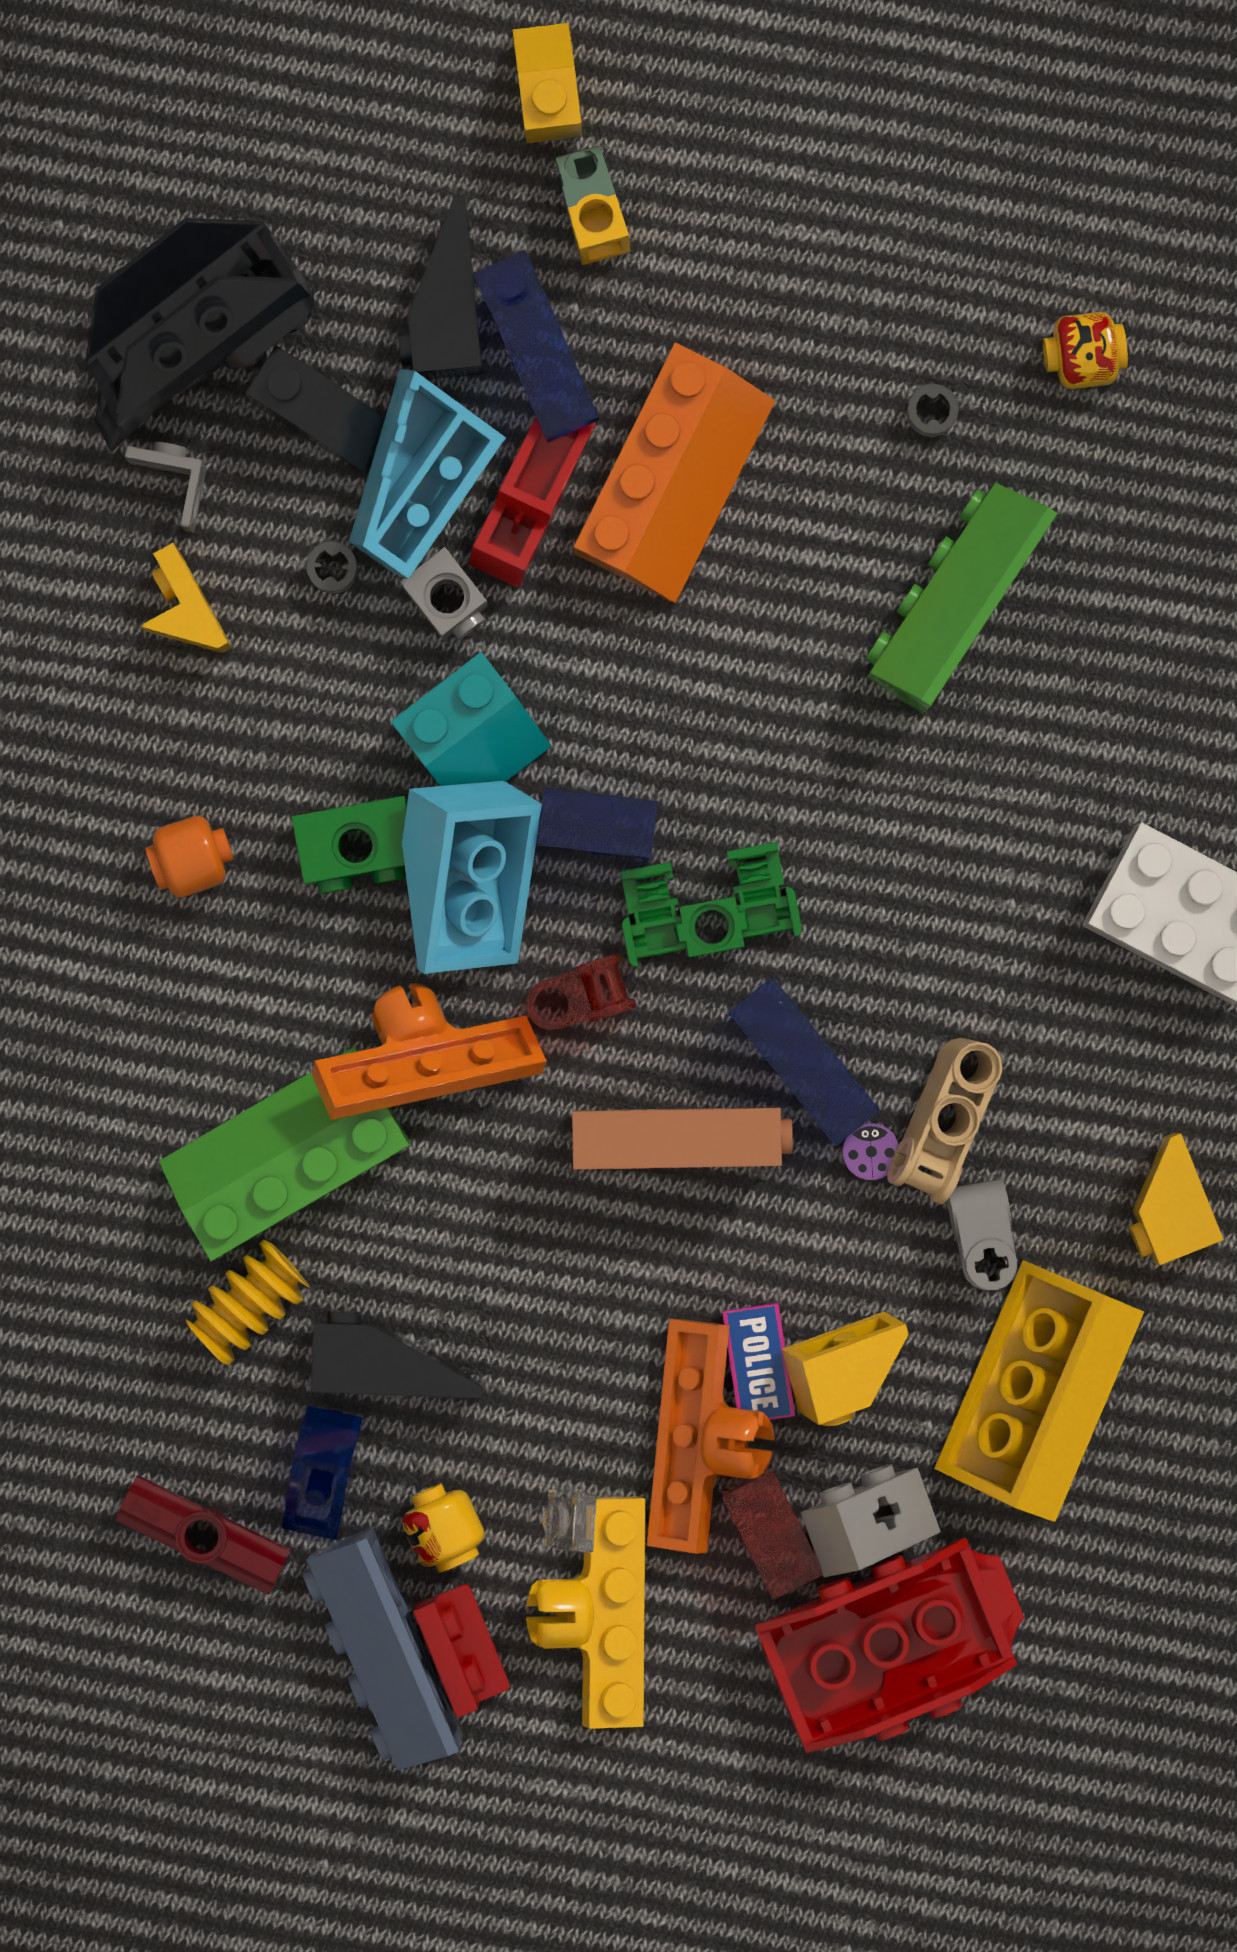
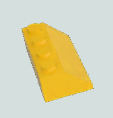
[934,1260,1144,1522]

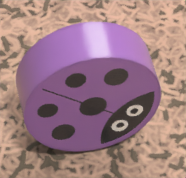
[842,1123,899,1180]

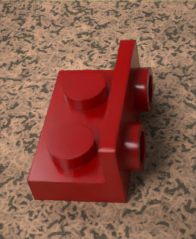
[413,1583,510,1718]

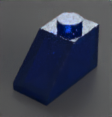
[282,1405,363,1541]

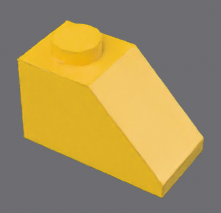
[513,23,582,143]
[1129,1133,1224,1265]
[782,1311,909,1426]

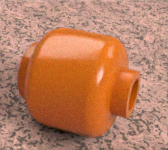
[145,815,234,898]

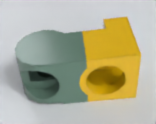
[555,146,631,265]

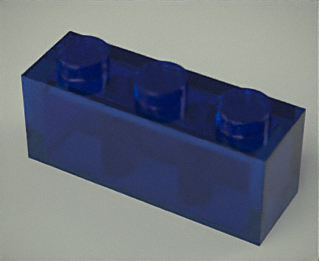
[726,977,880,1146]

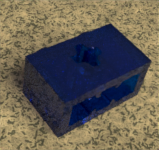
[538,788,658,861]

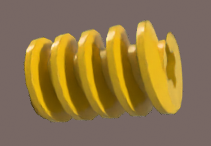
[185,1239,310,1365]

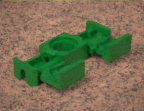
[620,842,802,967]

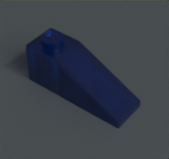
[473,250,599,443]

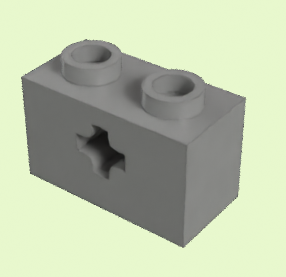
[801,1464,941,1577]

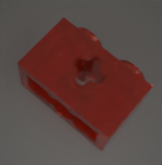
[720,1466,823,1600]

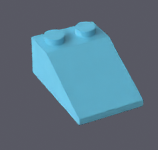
[402,781,542,974]

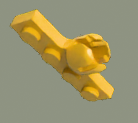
[526,1496,645,1729]

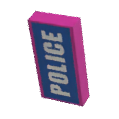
[722,1302,795,1420]

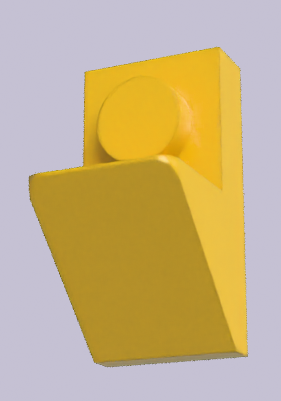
[141,543,232,653]

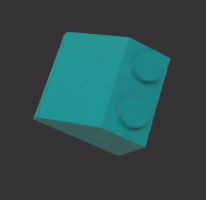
[390,652,552,786]

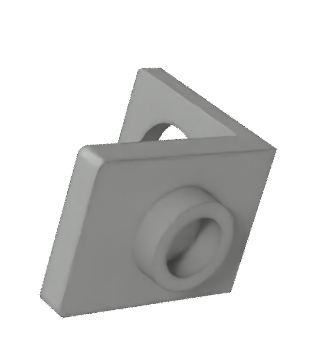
[125,442,207,533]

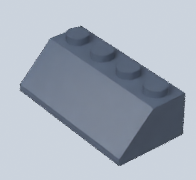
[302,1527,463,1770]

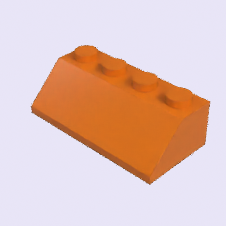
[574,342,775,604]

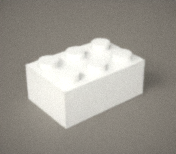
[1082,822,1237,1004]

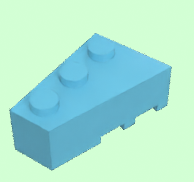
[349,369,506,579]

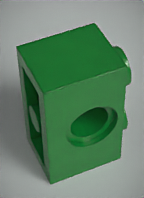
[292,796,407,894]

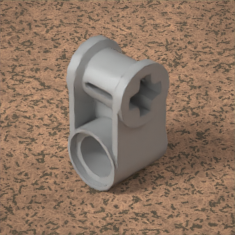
[947,1179,1017,1290]

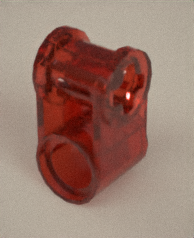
[524,953,638,1031]

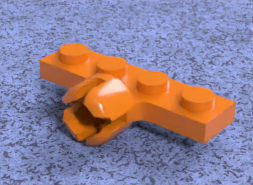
[311,983,546,1120]
[647,1319,775,1554]

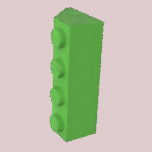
[865,482,1058,714]
[159,1047,412,1261]

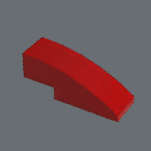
[468,398,596,588]

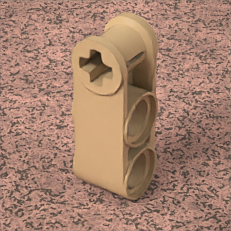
[887,1038,1003,1205]

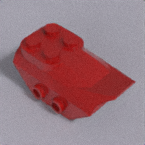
[755,1537,1024,1753]

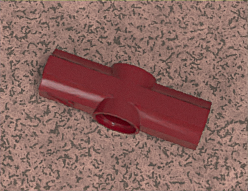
[115,1475,292,1595]

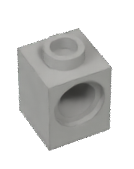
[400,547,488,641]

